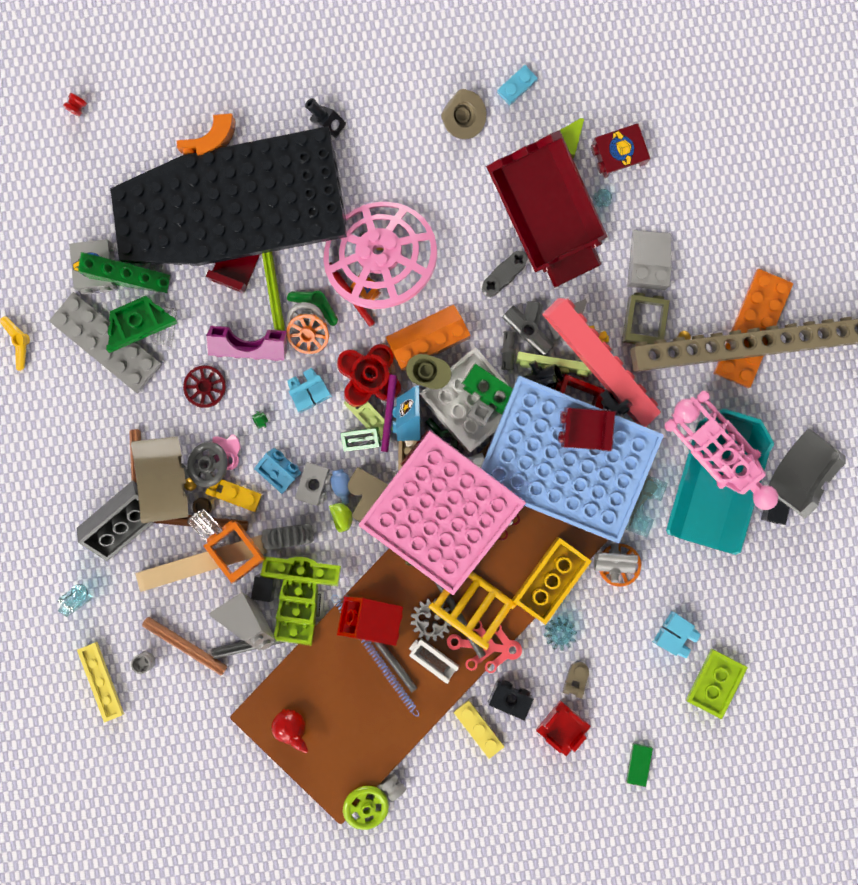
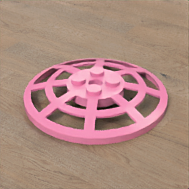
[324,202,437,309]

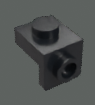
[600,390,633,416]

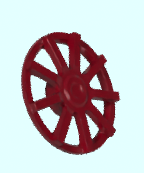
[183,365,226,408]

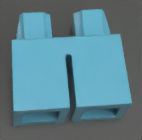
[287,368,332,413]
[652,611,701,658]

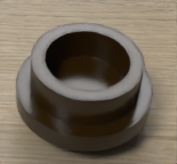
[192,497,212,516]

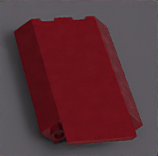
[486,130,608,288]

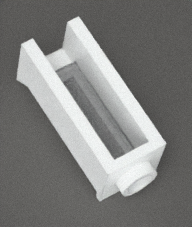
[409,638,459,684]

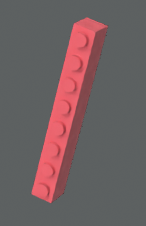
[542,298,661,427]

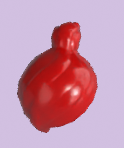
[271,709,308,754]

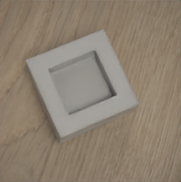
[467,399,494,427]

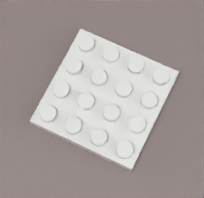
[419,347,509,454]

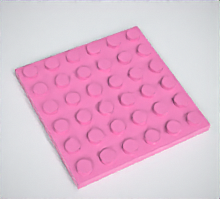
[358,431,526,595]

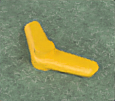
[0,316,30,371]

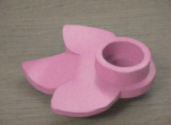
[208,434,240,470]

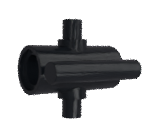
[522,361,562,388]

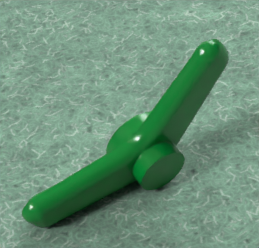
[287,291,338,326]

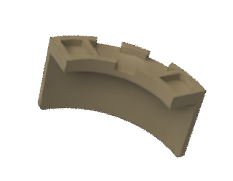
[131,436,188,523]

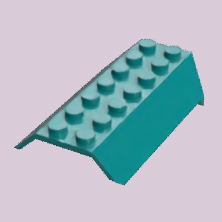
[666,409,775,555]

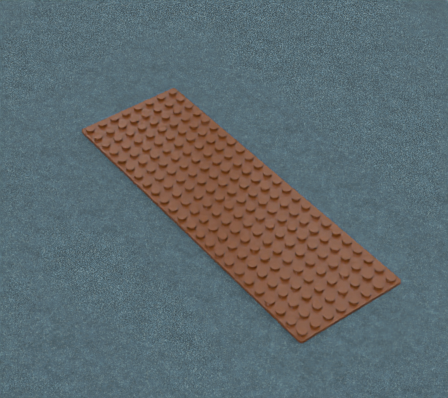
[230,386,657,824]

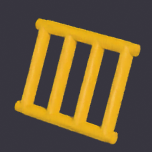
[428,571,517,650]

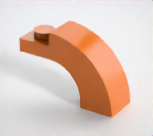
[177,113,235,155]

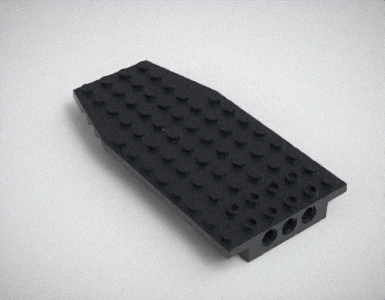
[110,126,347,266]

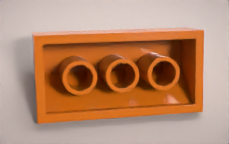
[385,304,471,371]

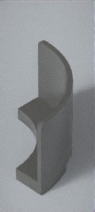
[768,429,846,519]

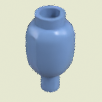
[330,469,350,504]

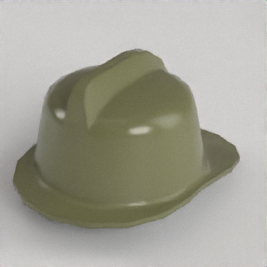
[406,354,451,390]

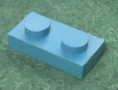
[497,65,538,106]

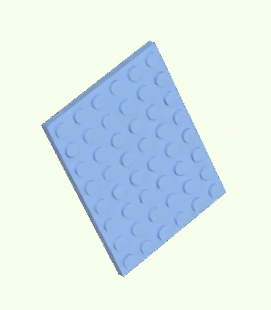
[481,376,664,544]

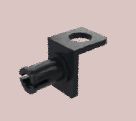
[305,98,346,138]

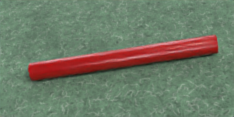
[329,262,376,327]

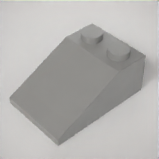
[627,230,671,290]

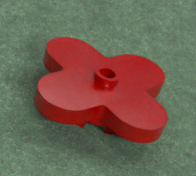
[337,344,401,407]

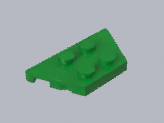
[106,296,178,353]

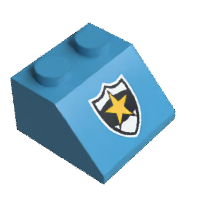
[393,386,420,441]

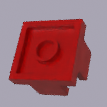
[536,700,591,756]

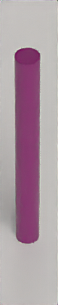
[381,375,397,452]

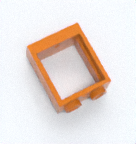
[204,521,266,584]

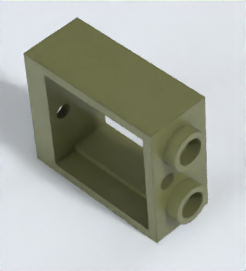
[622,293,670,345]

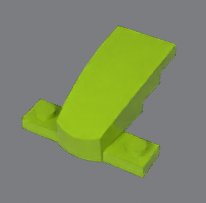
[261,556,341,646]

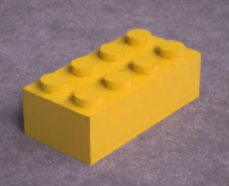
[512,537,592,625]

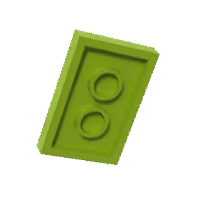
[686,648,748,719]

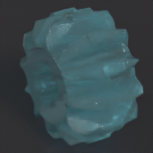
[544,617,577,651]

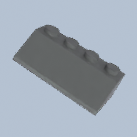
[76,480,153,561]

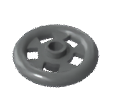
[187,442,228,487]

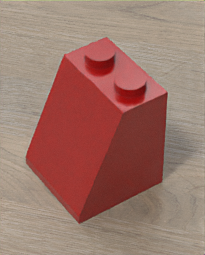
[337,597,403,646]

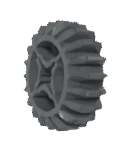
[261,524,314,549]

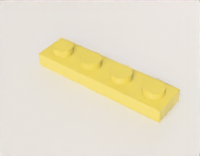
[77,642,124,722]

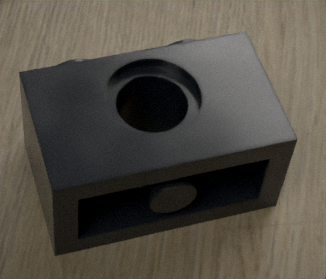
[488,680,534,721]

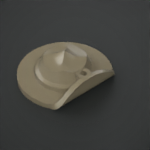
[441,89,486,139]

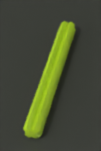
[262,252,285,331]

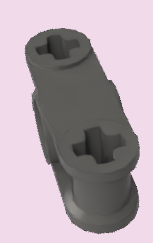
[482,251,527,297]

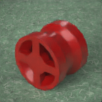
[63,93,87,117]

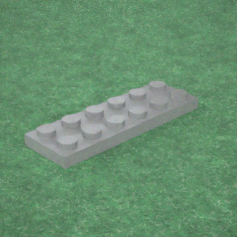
[49,292,162,393]

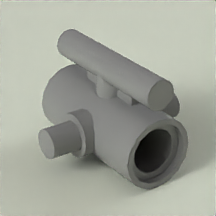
[594,543,638,583]

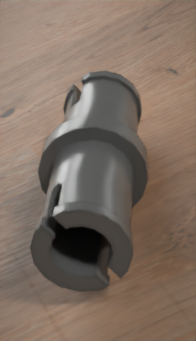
[501,331,516,370]

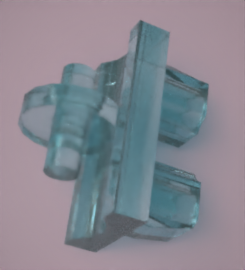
[57,584,93,617]

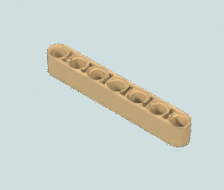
[135,535,268,592]

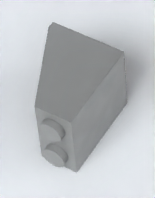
[209,592,276,651]

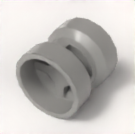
[131,652,155,674]
[379,773,407,801]

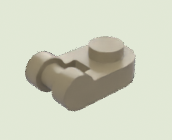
[563,661,589,699]

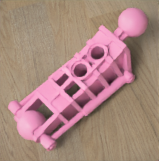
[664,390,778,510]

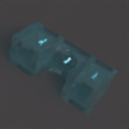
[625,475,668,538]

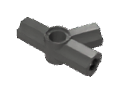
[502,301,555,356]

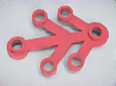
[447,620,522,673]

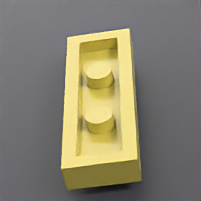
[453,699,504,759]

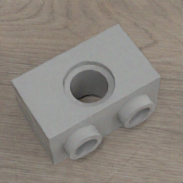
[295,462,332,506]

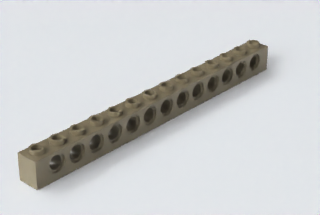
[630,317,858,372]

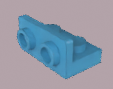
[254,448,302,494]

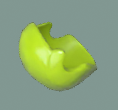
[329,503,353,533]

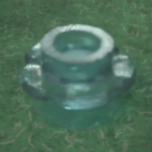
[593,189,612,207]

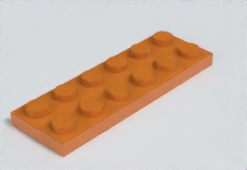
[713,268,794,388]

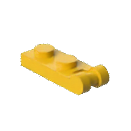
[205,479,263,512]

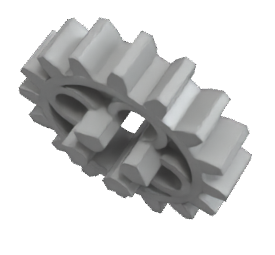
[411,598,452,641]

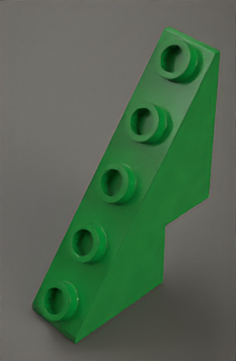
[78,252,170,293]

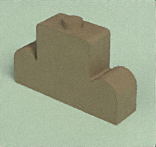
[348,467,388,522]

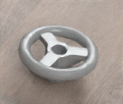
[287,302,325,334]

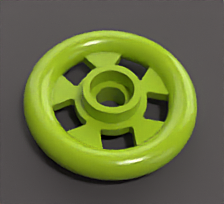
[343,786,389,830]

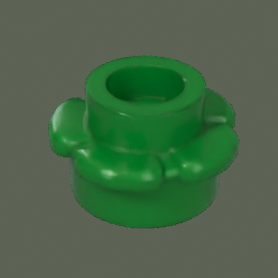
[252,411,268,429]

